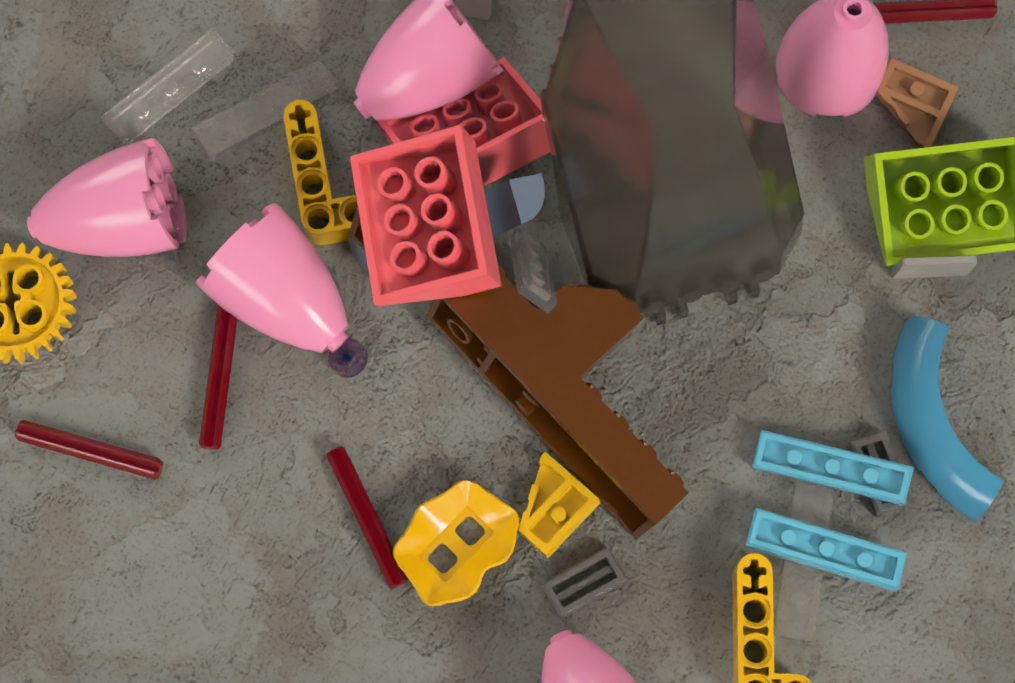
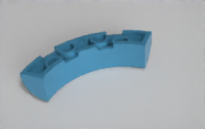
[890,316,1004,522]

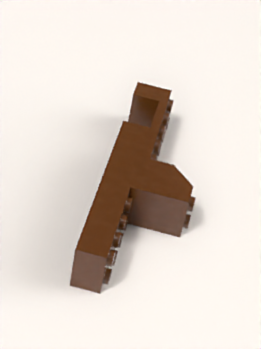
[349,205,689,540]

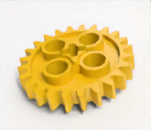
[0,243,77,364]

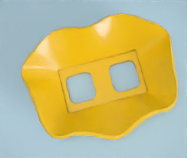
[393,480,519,606]

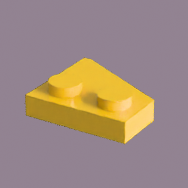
[518,452,600,559]

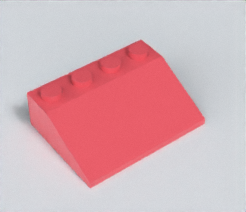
[378,57,562,187]
[350,125,502,306]

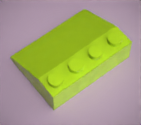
[864,137,1015,266]

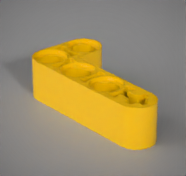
[283,100,358,245]
[732,553,811,683]

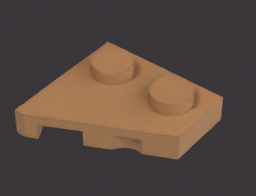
[876,58,959,148]

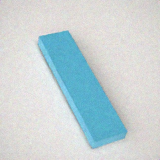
[752,430,914,506]
[744,508,907,592]

